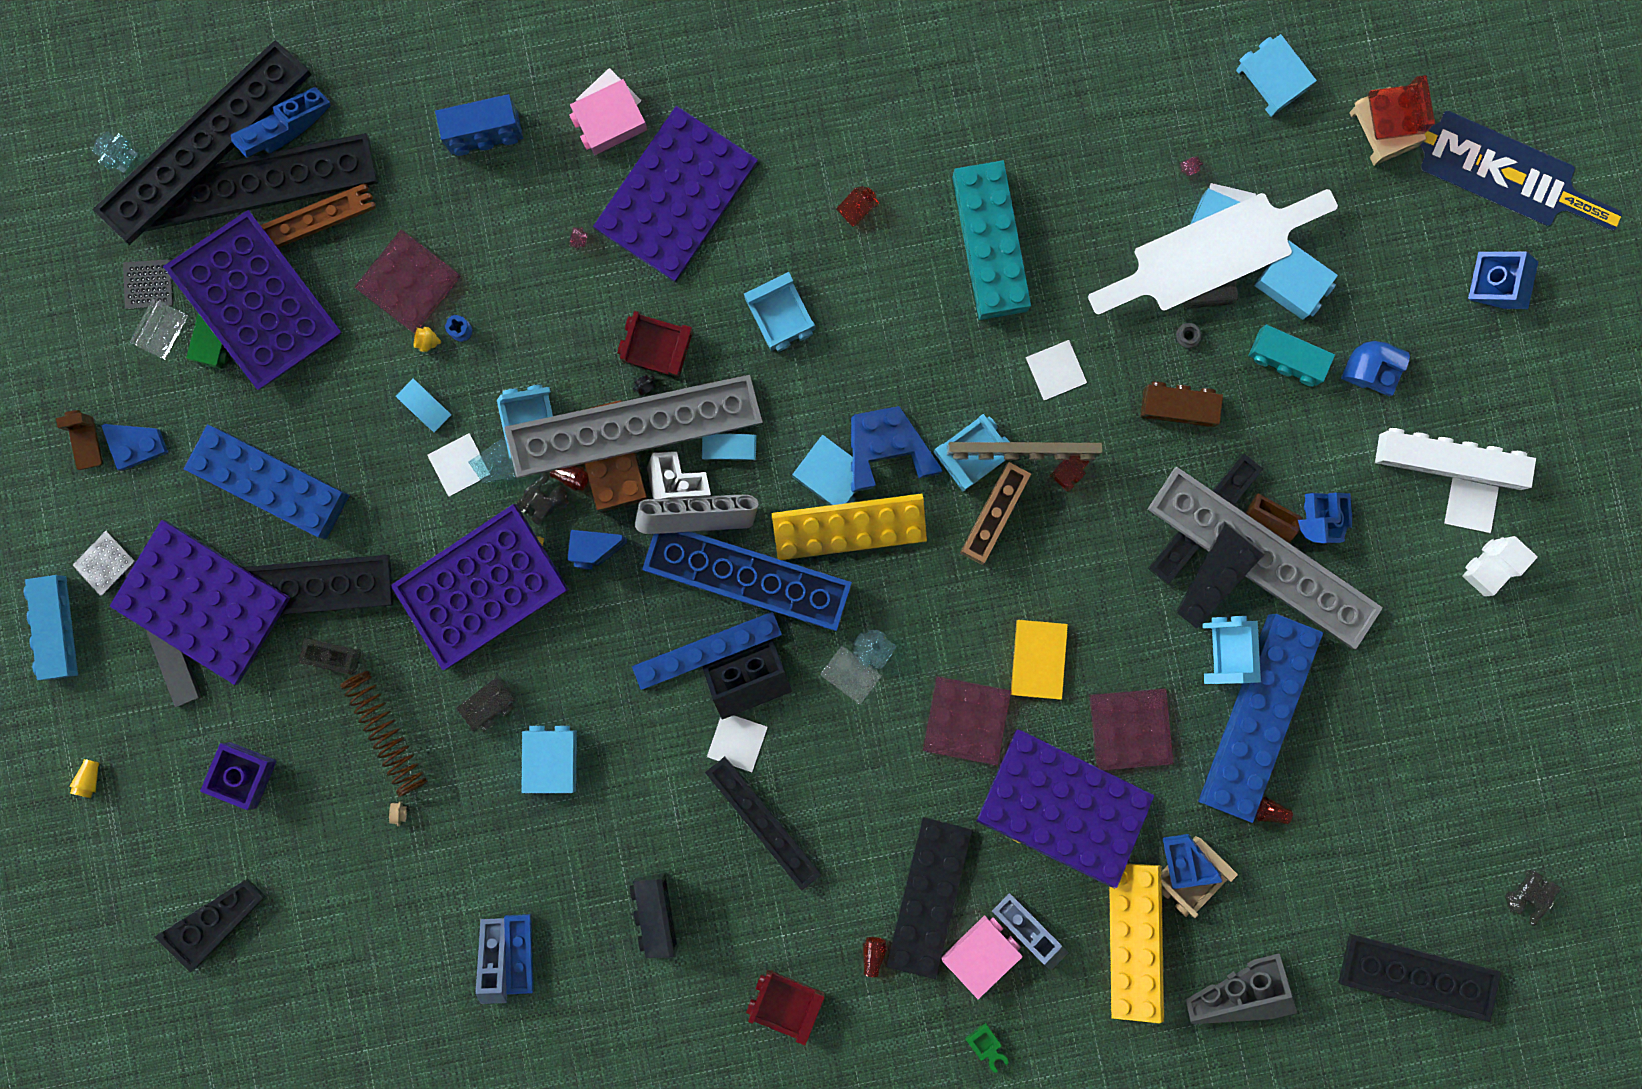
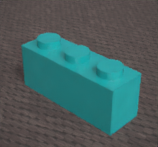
[1248,324,1335,386]

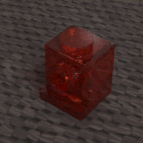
[1049,456,1089,492]

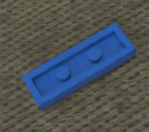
[504,914,534,994]

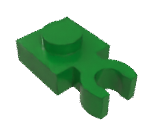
[965,1023,1009,1073]

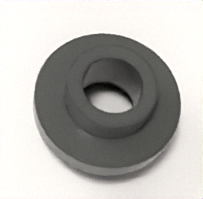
[1176,323,1201,348]

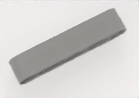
[635,495,759,534]

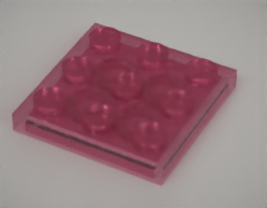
[354,229,461,334]
[922,676,1011,765]
[1089,688,1173,770]

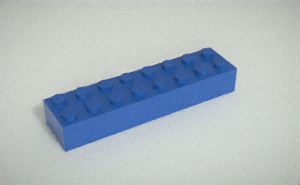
[642,532,852,631]
[1198,614,1323,823]

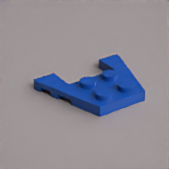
[851,406,942,492]

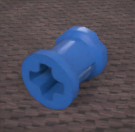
[445,315,472,342]

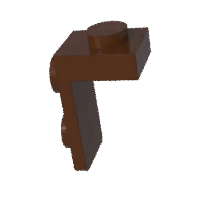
[56,410,103,470]

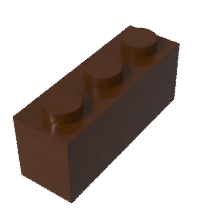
[1140,382,1223,427]

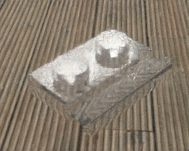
[130,298,188,360]
[820,646,882,705]

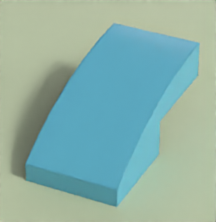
[396,378,451,432]
[702,434,756,461]

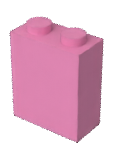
[569,79,647,156]
[941,915,1023,999]

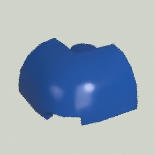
[1341,341,1410,397]
[1298,493,1352,543]

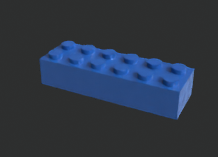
[184,424,350,540]

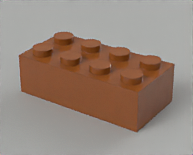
[585,400,648,513]

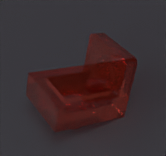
[836,186,880,227]

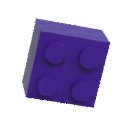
[200,742,277,810]

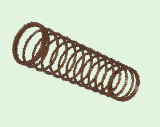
[340,671,428,797]

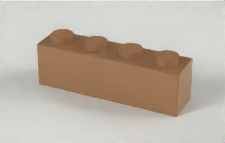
[960,462,1031,565]

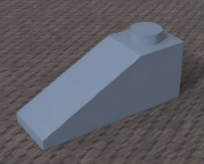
[992,893,1069,971]
[475,918,507,1004]

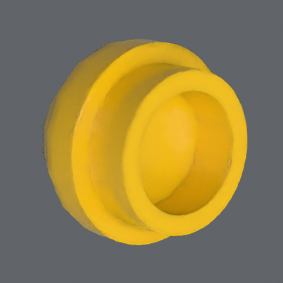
[414,327,441,352]

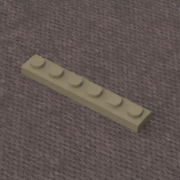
[947,442,1102,460]

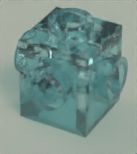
[92,131,138,173]
[852,629,896,670]

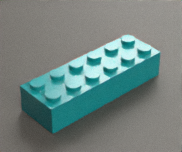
[952,160,1031,320]

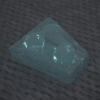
[468,436,537,483]

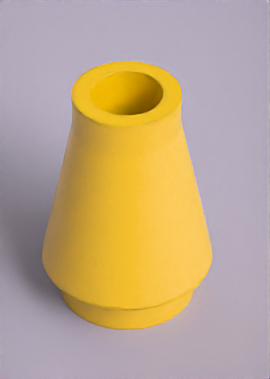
[69,759,100,798]

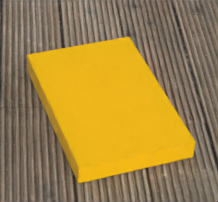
[1011,620,1068,699]

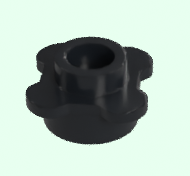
[632,374,657,396]

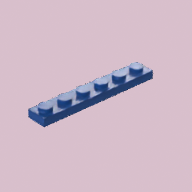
[632,612,782,690]

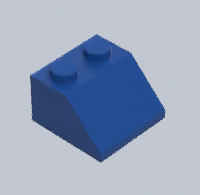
[1468,252,1538,309]
[568,530,627,570]

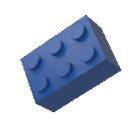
[435,94,524,156]

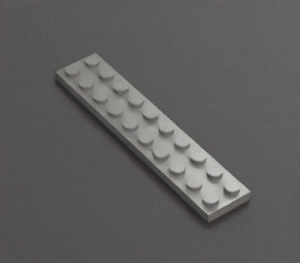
[504,375,763,478]
[1147,467,1383,649]

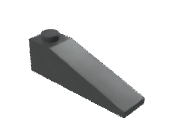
[1185,953,1298,1024]

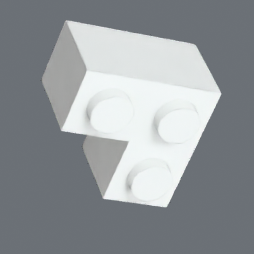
[647,452,711,499]
[1462,536,1537,596]

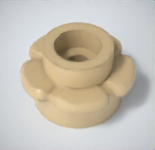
[389,802,407,827]

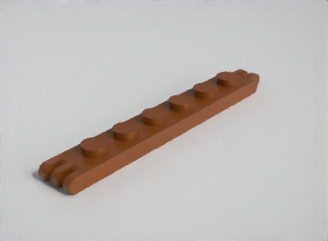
[260,184,376,248]

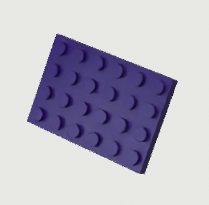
[593,106,758,283]
[163,210,342,391]
[391,504,569,671]
[109,520,290,685]
[976,729,1154,889]

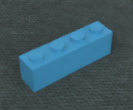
[24,575,78,680]

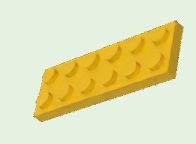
[772,494,927,560]
[1109,864,1164,1023]

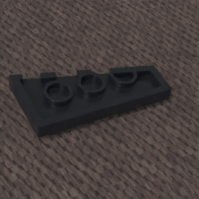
[1177,521,1265,628]
[155,879,266,973]

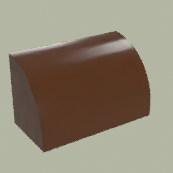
[1245,493,1302,543]

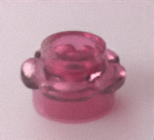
[1179,156,1204,176]
[569,226,587,251]

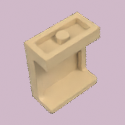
[1350,86,1426,166]
[1161,836,1238,918]

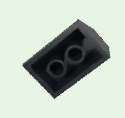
[702,639,793,720]
[630,873,678,958]

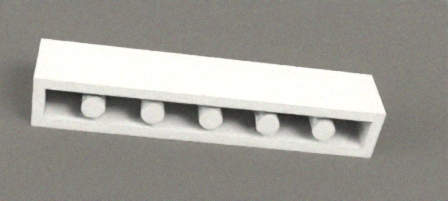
[1375,428,1536,490]

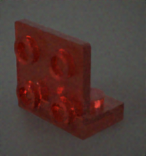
[1368,75,1435,140]

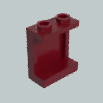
[617,311,693,379]
[746,970,825,1045]

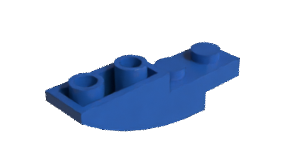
[231,87,330,158]

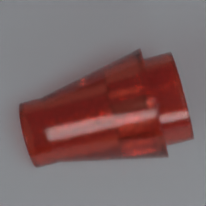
[550,466,589,491]
[1255,796,1293,824]
[862,937,888,977]

